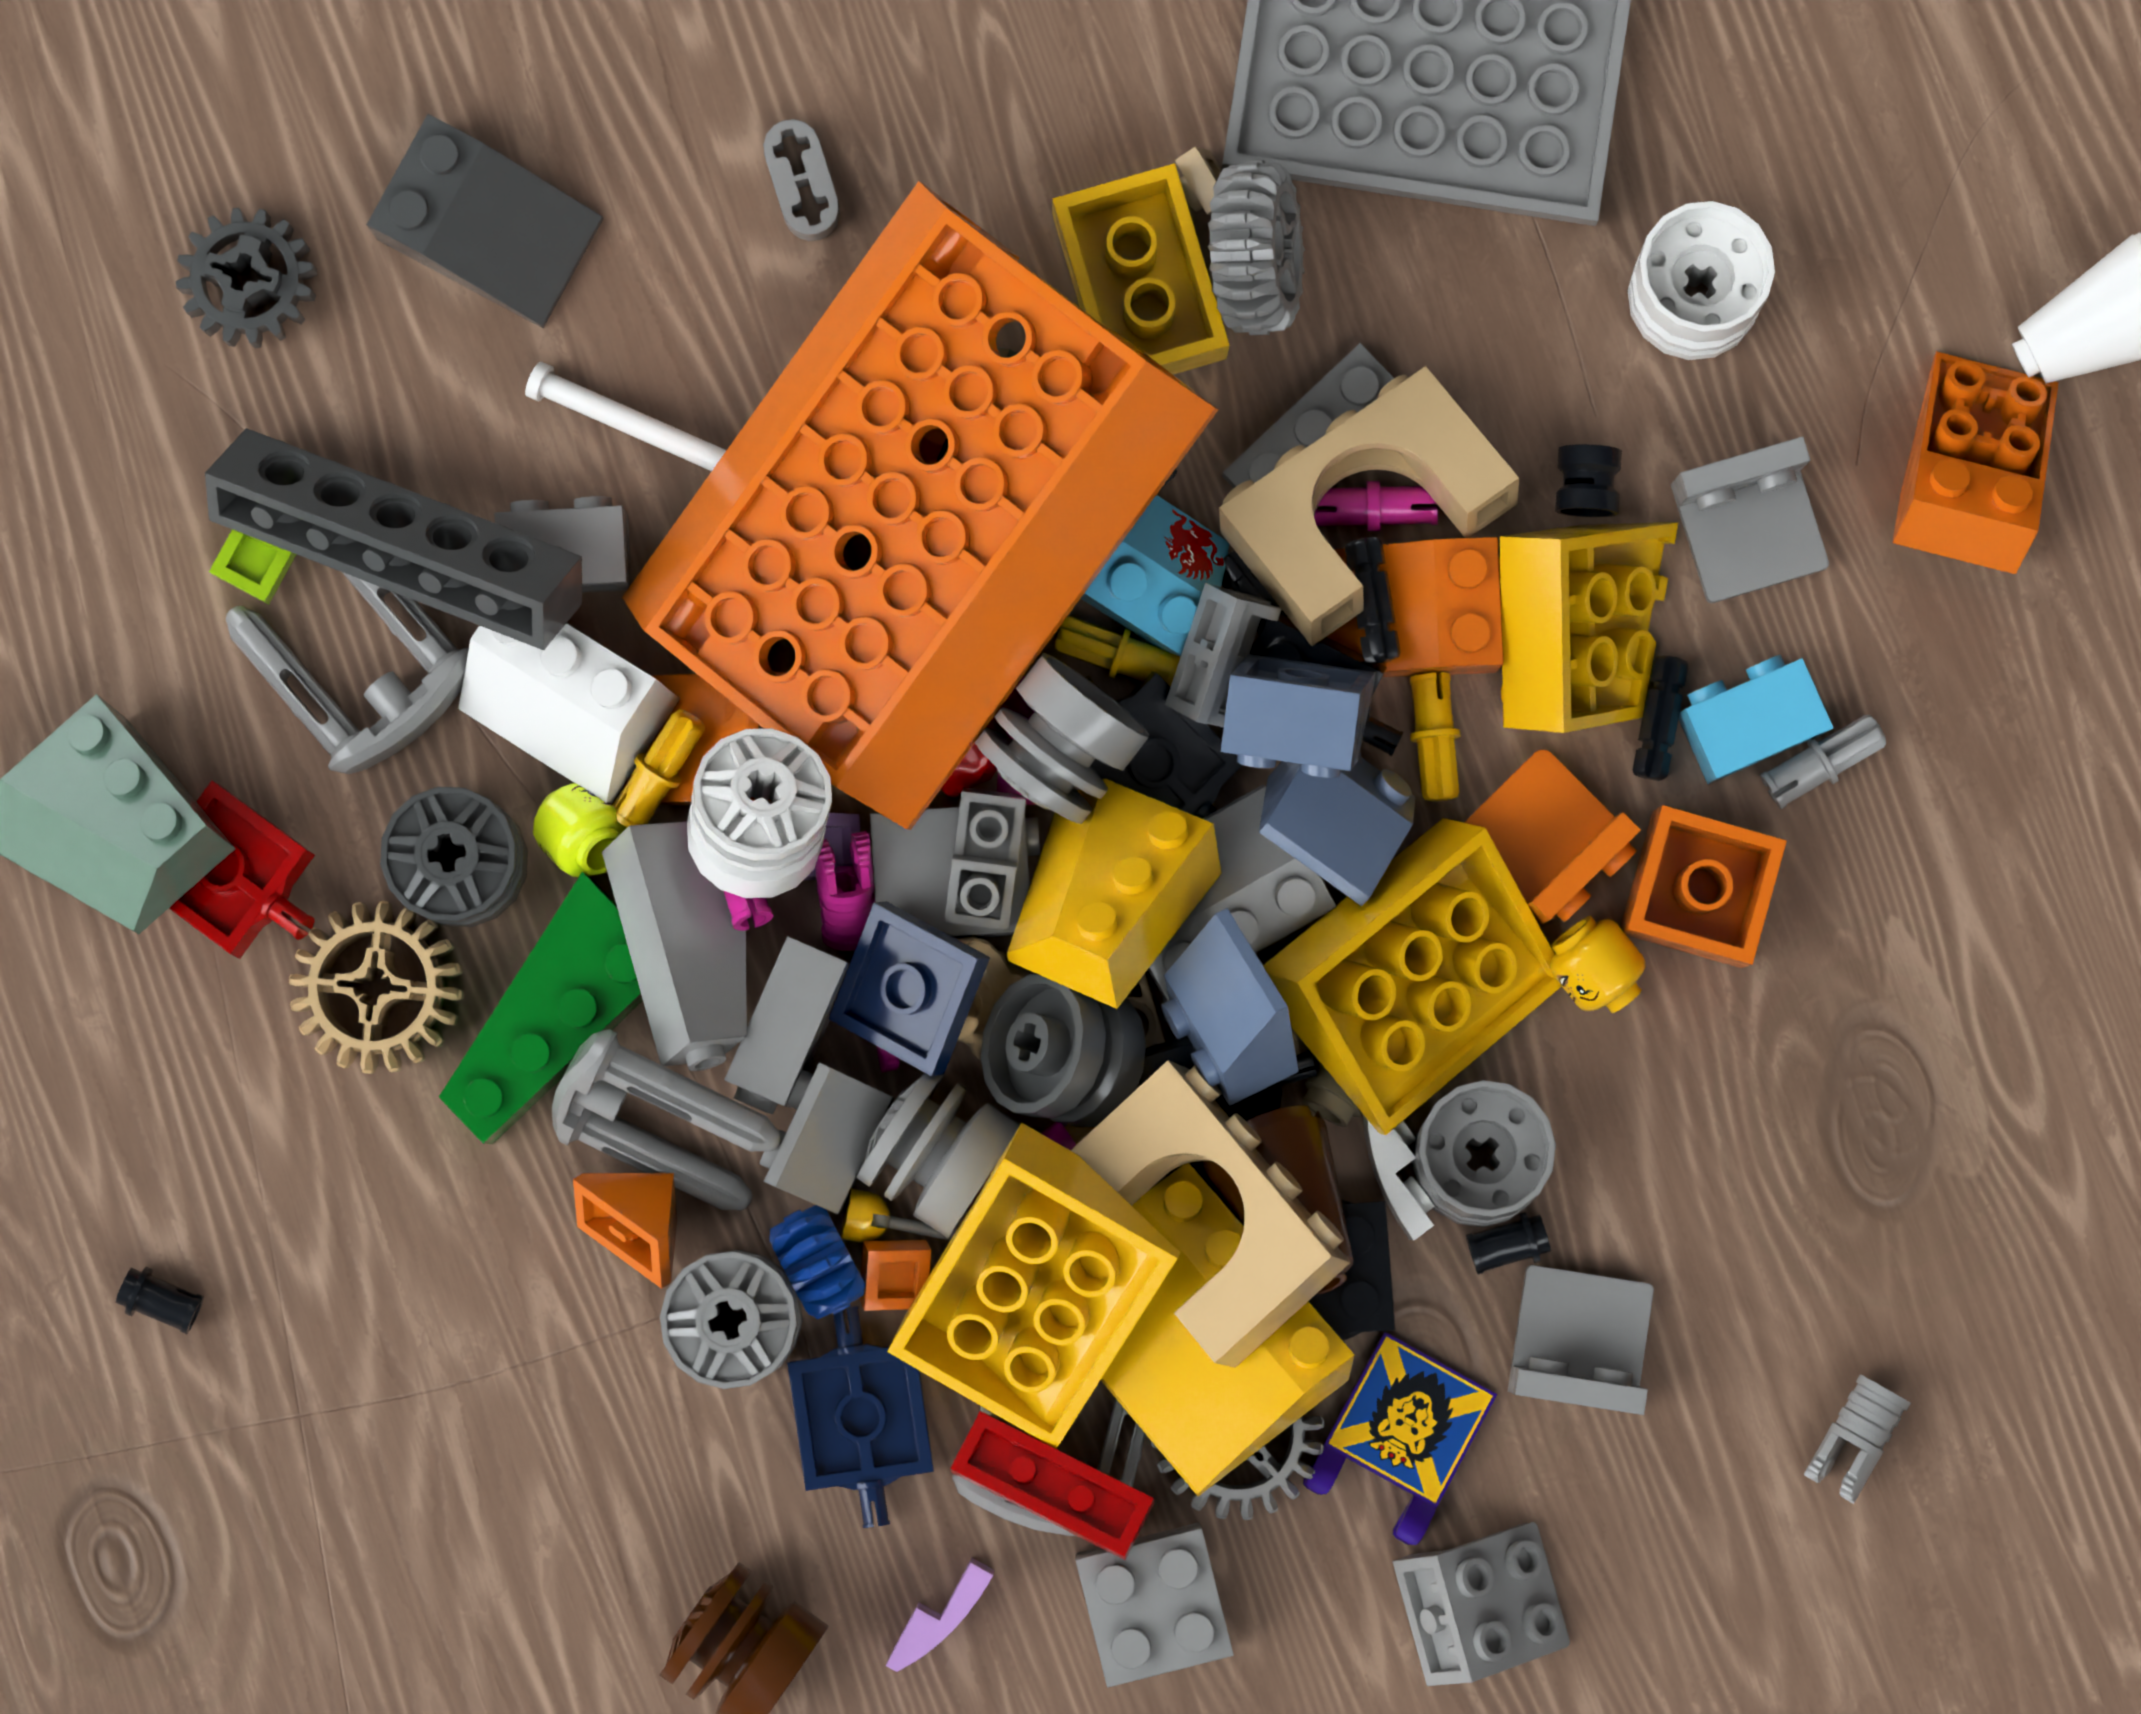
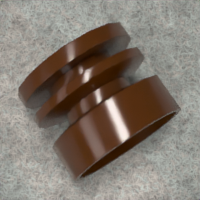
[659,1562,829,1714]

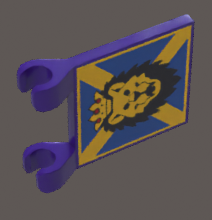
[1303,1332,1497,1545]

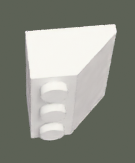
[458,623,680,804]

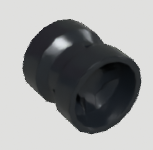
[1555,444,1622,517]

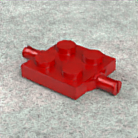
[169,780,315,959]

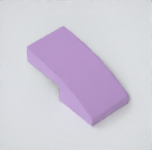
[886,1558,994,1672]

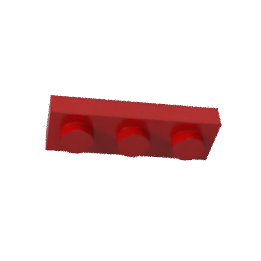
[950,1411,1155,1560]

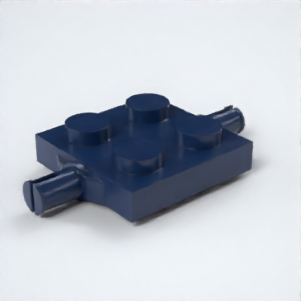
[787,1306,934,1528]

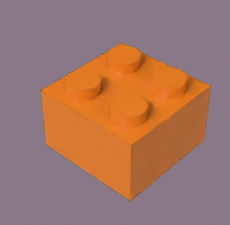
[1620,805,1787,968]

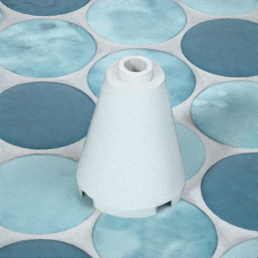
[2012,232,2141,383]

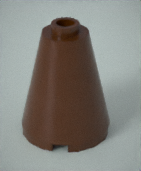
[1203,1105,1354,1294]

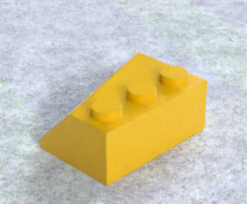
[1499,522,1679,733]
[1007,778,1222,1009]

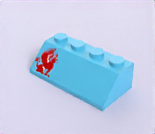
[1081,495,1229,657]

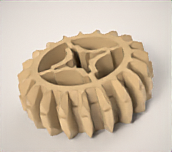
[289,901,464,1074]

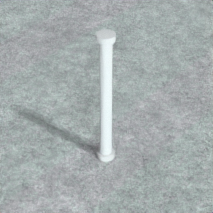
[525,362,726,471]

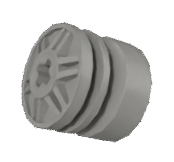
[975,653,1150,824]
[857,1073,1020,1238]
[1411,1080,1556,1227]
[660,1250,803,1389]

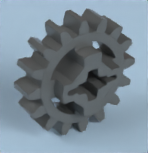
[176,208,318,348]

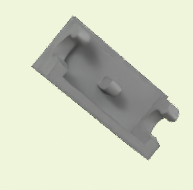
[1165,583,1282,728]

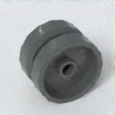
[981,974,1146,1127]

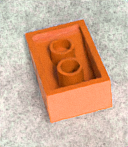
[1326,537,1503,677]

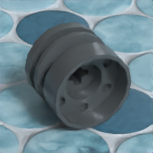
[380,787,528,927]

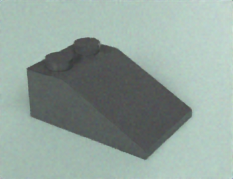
[366,114,603,328]

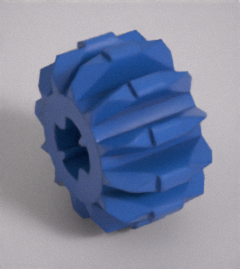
[769,1205,865,1319]

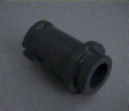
[1466,1212,1551,1275]
[116,1267,204,1335]

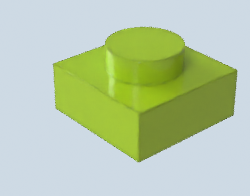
[209,529,297,605]

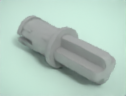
[1760,715,1886,809]

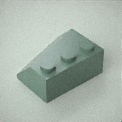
[0,694,236,934]

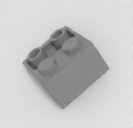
[759,1063,895,1214]

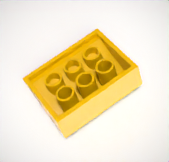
[1263,818,1562,1135]
[887,1123,1180,1449]
[1101,1163,1355,1496]

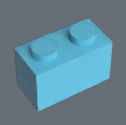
[1679,655,1834,784]

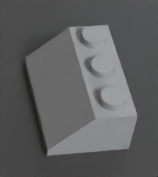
[1147,785,1337,1001]

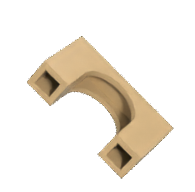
[1219,366,1519,646]
[1070,1060,1351,1368]

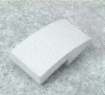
[1363,1115,1435,1241]

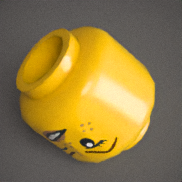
[1550,915,1646,1013]

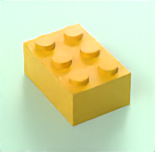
[1052,163,1230,375]

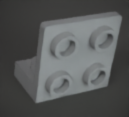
[1670,436,1829,603]
[1508,1265,1654,1415]
[1392,1522,1570,1686]

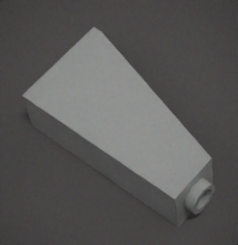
[602,821,747,1071]

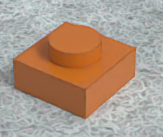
[859,1240,931,1311]

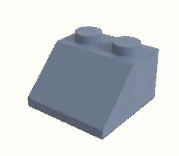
[1221,654,1376,778]
[1259,753,1415,906]
[1161,908,1299,1106]

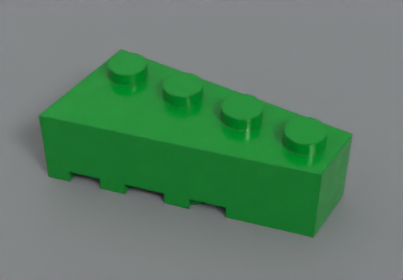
[439,872,643,1145]

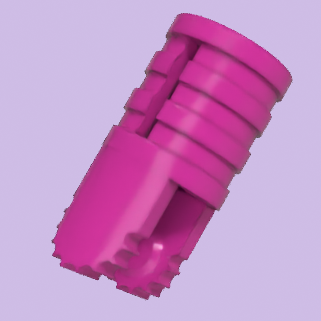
[815,831,875,951]

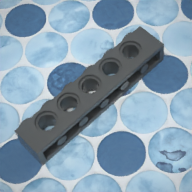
[205,428,582,650]

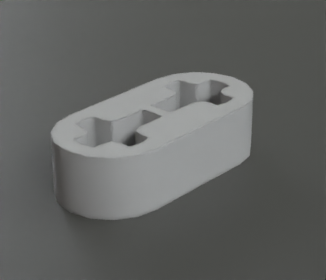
[763,119,840,241]

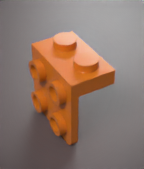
[1464,750,1641,925]

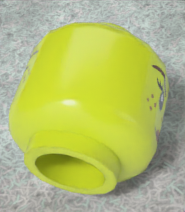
[533,783,627,877]

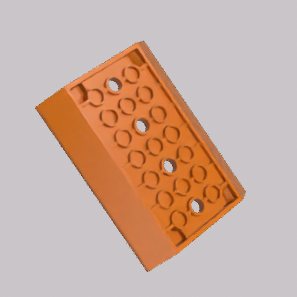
[622,181,1219,830]

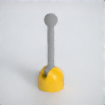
[841,1188,957,1242]

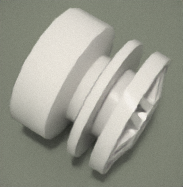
[1627,201,1775,360]
[687,728,832,898]

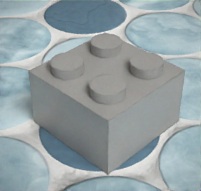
[1075,1522,1234,1688]

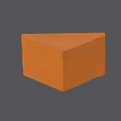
[573,1173,677,1289]

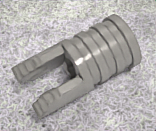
[1804,1374,1911,1504]

